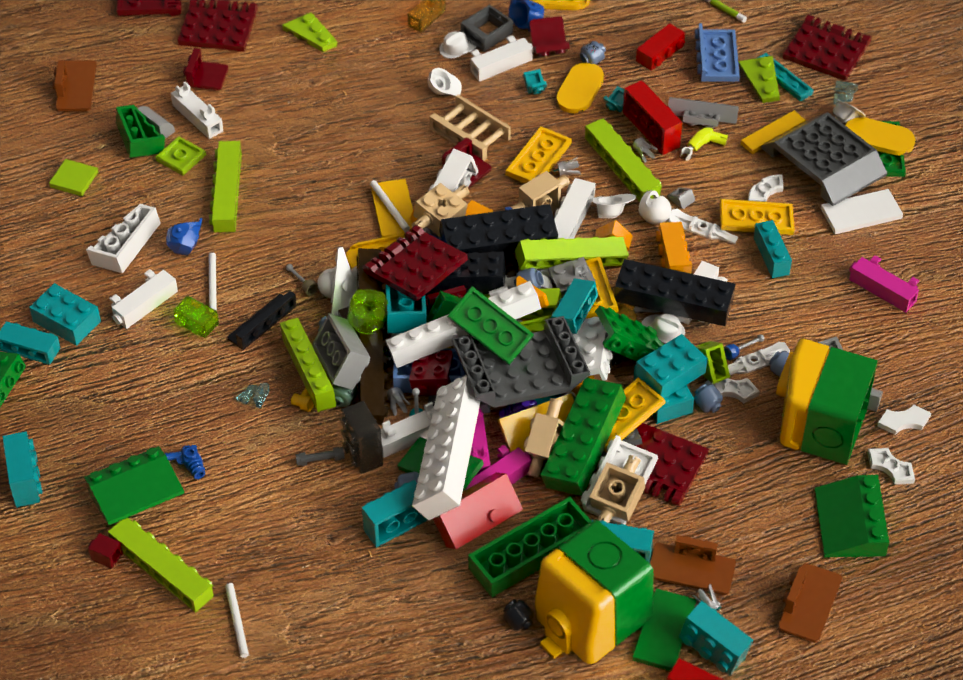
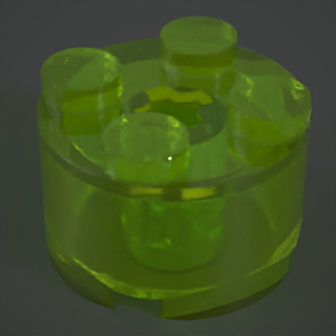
[347,289,388,334]

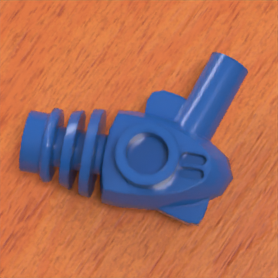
[165,445,205,479]

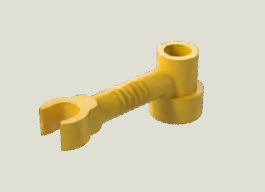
[291,369,325,412]

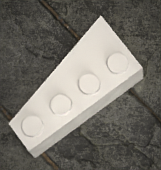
[429,149,479,192]
[86,204,161,273]

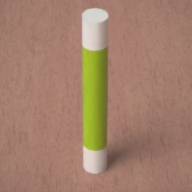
[705,0,747,23]

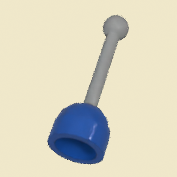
[724,335,765,361]

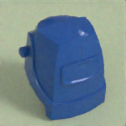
[508,0,544,32]
[166,218,202,255]

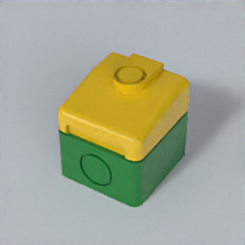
[776,339,878,465]
[535,520,654,664]

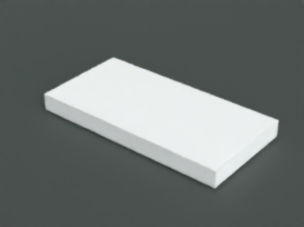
[821,189,903,234]

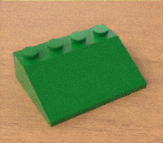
[84,446,185,525]
[815,475,889,557]

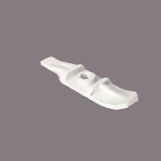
[668,209,738,244]
[728,342,790,375]

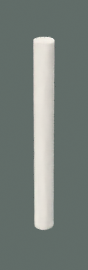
[370,180,410,232]
[208,253,217,314]
[225,583,249,658]

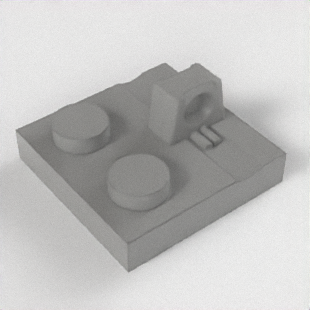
[548,257,596,297]

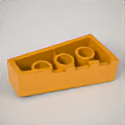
[656,222,692,274]

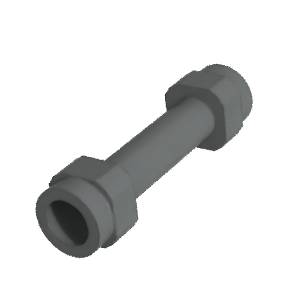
[295,447,345,466]

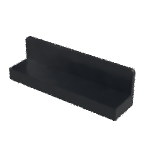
[228,291,297,350]

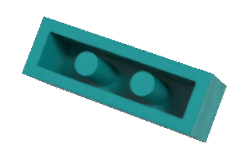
[754,220,792,278]
[551,278,598,334]
[0,321,61,365]

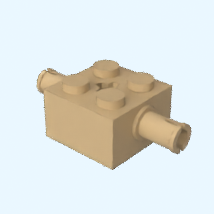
[512,171,570,213]
[411,183,469,237]
[524,398,564,478]
[589,455,645,523]

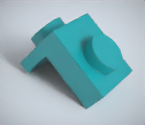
[523,69,547,94]
[603,86,624,113]

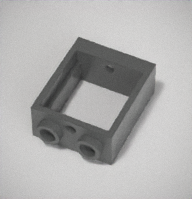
[460,5,513,52]

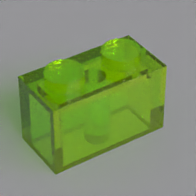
[173,295,219,338]

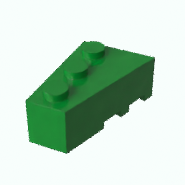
[116,105,165,158]

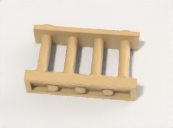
[430,94,511,161]

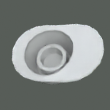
[439,31,476,59]
[833,99,866,123]
[592,194,636,219]
[641,313,685,343]

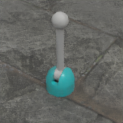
[409,388,423,417]

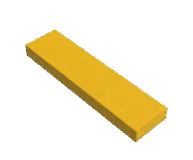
[741,110,806,154]

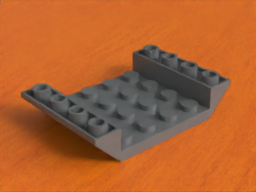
[761,112,887,206]
[452,316,590,408]

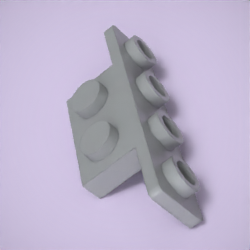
[668,97,739,128]

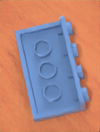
[695,23,740,82]

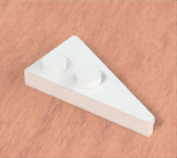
[331,247,357,316]

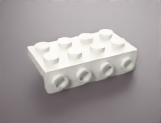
[572,317,612,381]
[581,435,658,525]

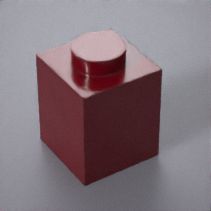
[88,533,123,569]

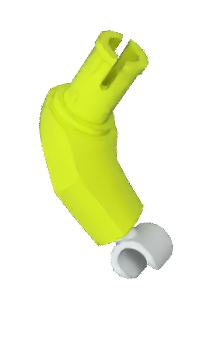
[680,127,728,161]

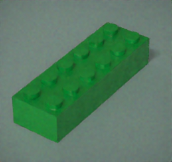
[541,378,626,496]
[468,497,592,597]

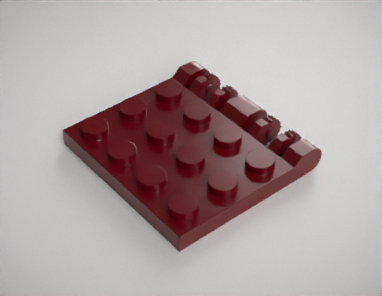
[117,0,182,16]
[178,0,258,52]
[782,14,871,81]
[363,225,468,301]
[636,423,709,507]

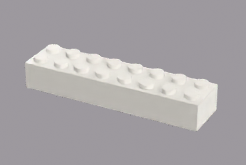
[412,375,480,520]

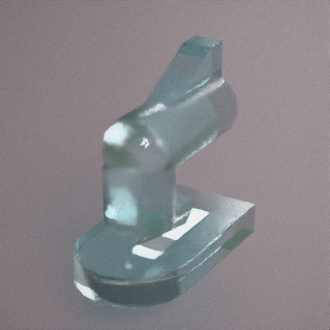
[833,81,858,105]
[236,382,269,408]

